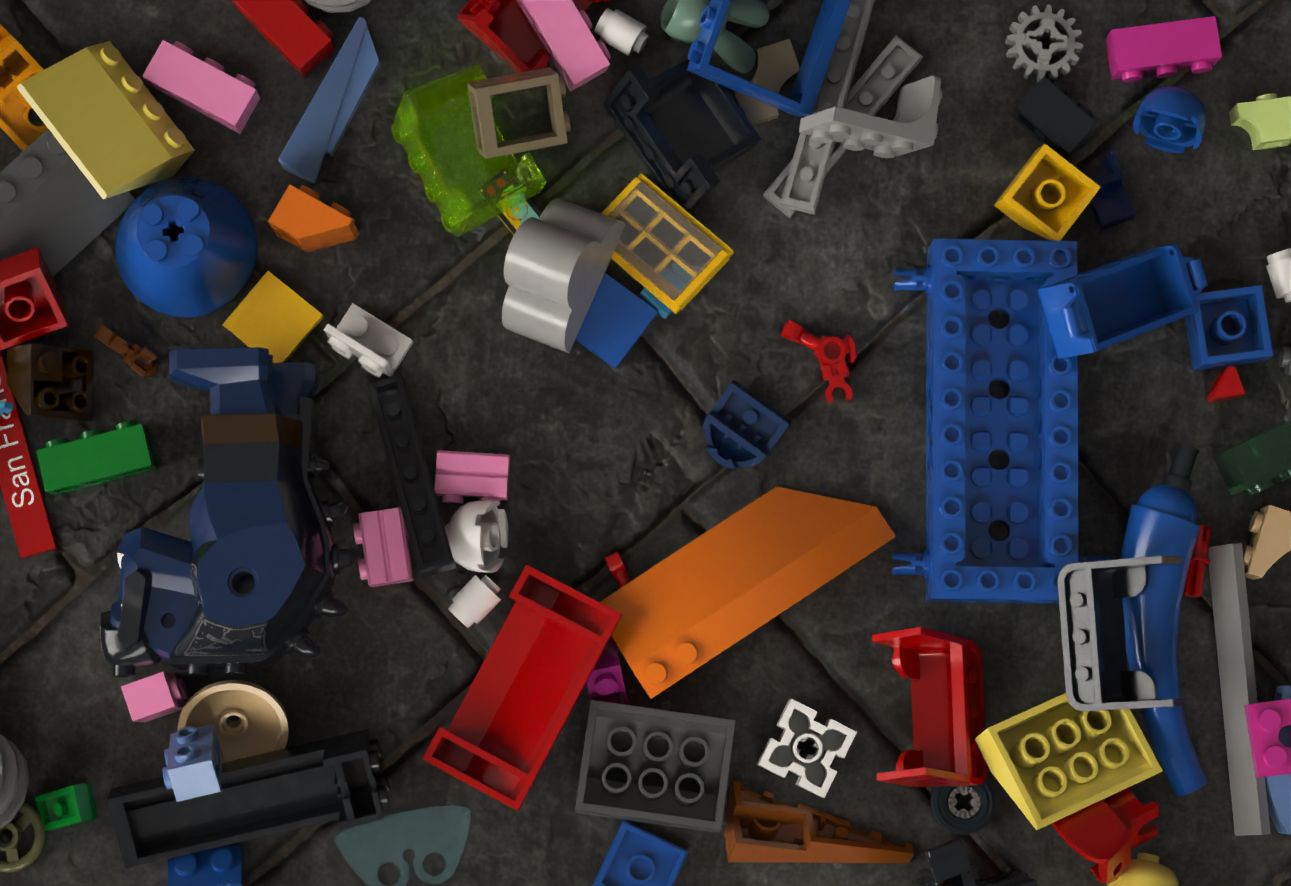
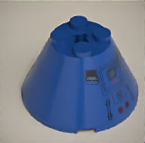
[115,177,258,318]

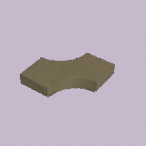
[734,39,800,126]

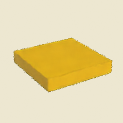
[222,271,324,363]

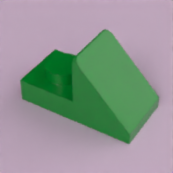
[34,783,97,832]

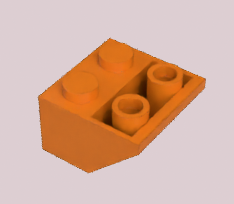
[268,184,359,253]

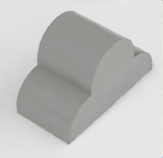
[502,198,626,353]

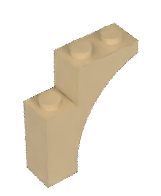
[1243,505,1291,580]

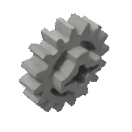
[1005,4,1083,83]

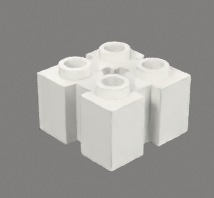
[756,699,857,798]

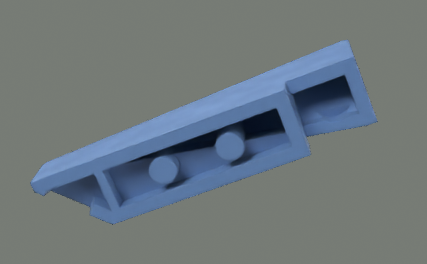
[278,17,380,184]

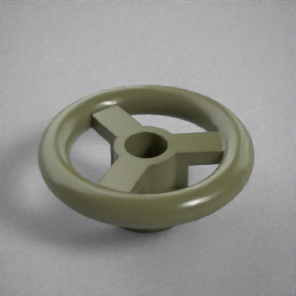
[0,802,45,873]

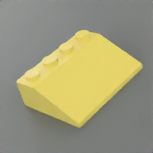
[17,41,195,200]
[974,693,1163,830]

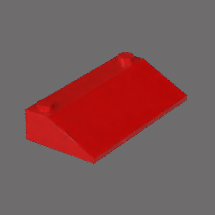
[422,565,622,811]

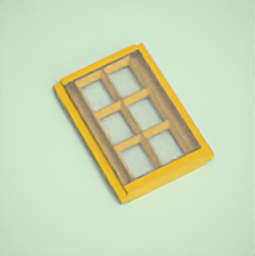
[601,173,734,314]

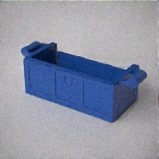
[1038,244,1208,359]

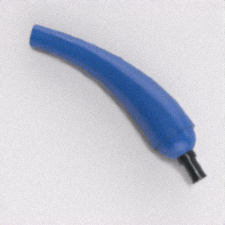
[1121,443,1208,797]

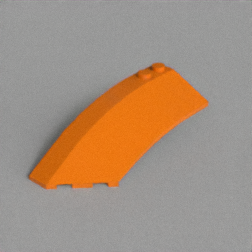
[600,487,896,699]

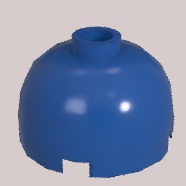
[1133,86,1207,153]

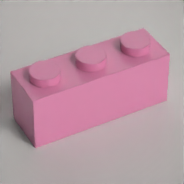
[516,0,611,92]
[142,40,260,134]

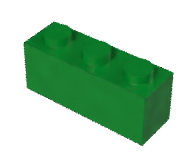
[36,420,158,496]

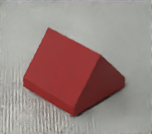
[1205,365,1245,403]

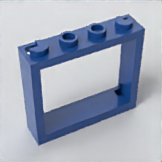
[687,0,851,117]

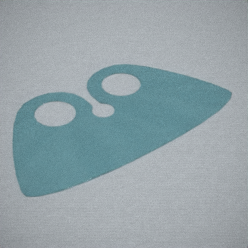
[335,805,471,886]

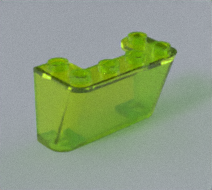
[391,64,546,237]

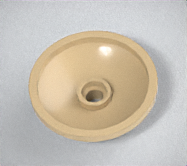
[177,680,289,763]

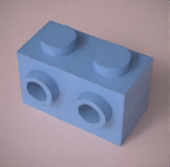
[162,724,223,802]

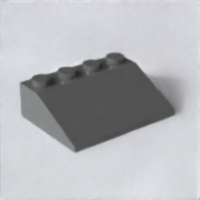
[0,129,135,277]
[575,700,736,833]

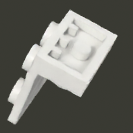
[324,303,414,378]

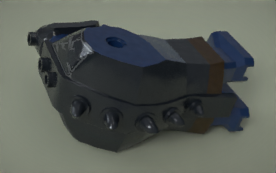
[100,347,361,677]

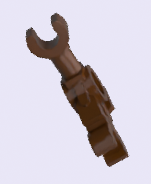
[94,325,160,377]

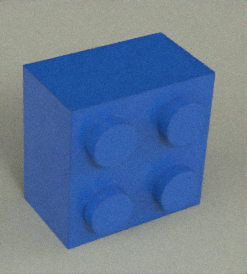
[1184,285,1273,371]

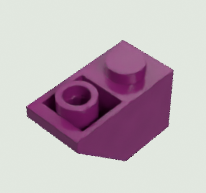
[587,636,629,705]

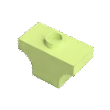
[1229,93,1291,150]

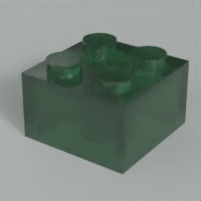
[1213,421,1291,498]

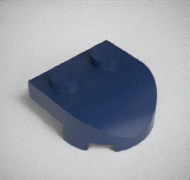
[703,380,792,469]

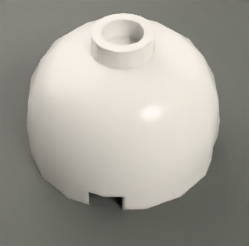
[445,500,508,573]

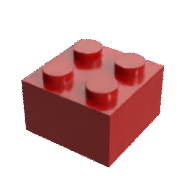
[0,247,68,350]

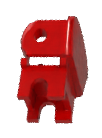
[1051,788,1159,884]

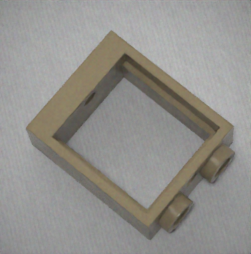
[467,67,571,159]

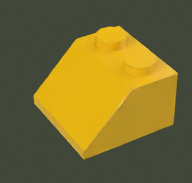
[994,144,1101,241]

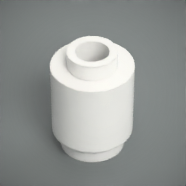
[594,8,649,57]
[1266,248,1291,303]
[448,575,501,628]

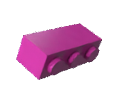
[1105,16,1222,83]

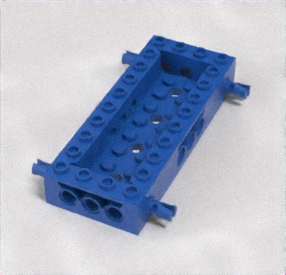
[892,239,1110,604]

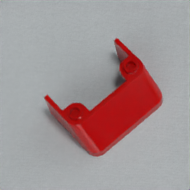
[872,627,987,787]

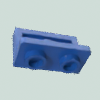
[167,845,244,886]

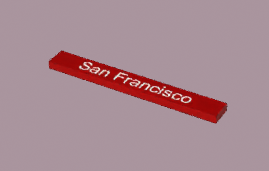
[0,350,58,559]

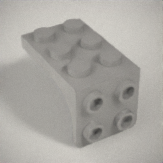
[799,75,942,158]

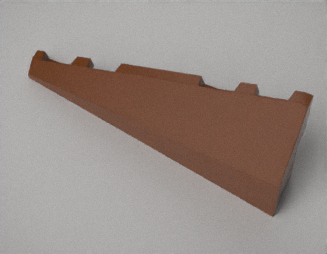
[724,780,914,863]

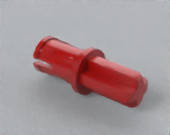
[1183,525,1211,598]

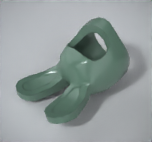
[660,0,769,73]

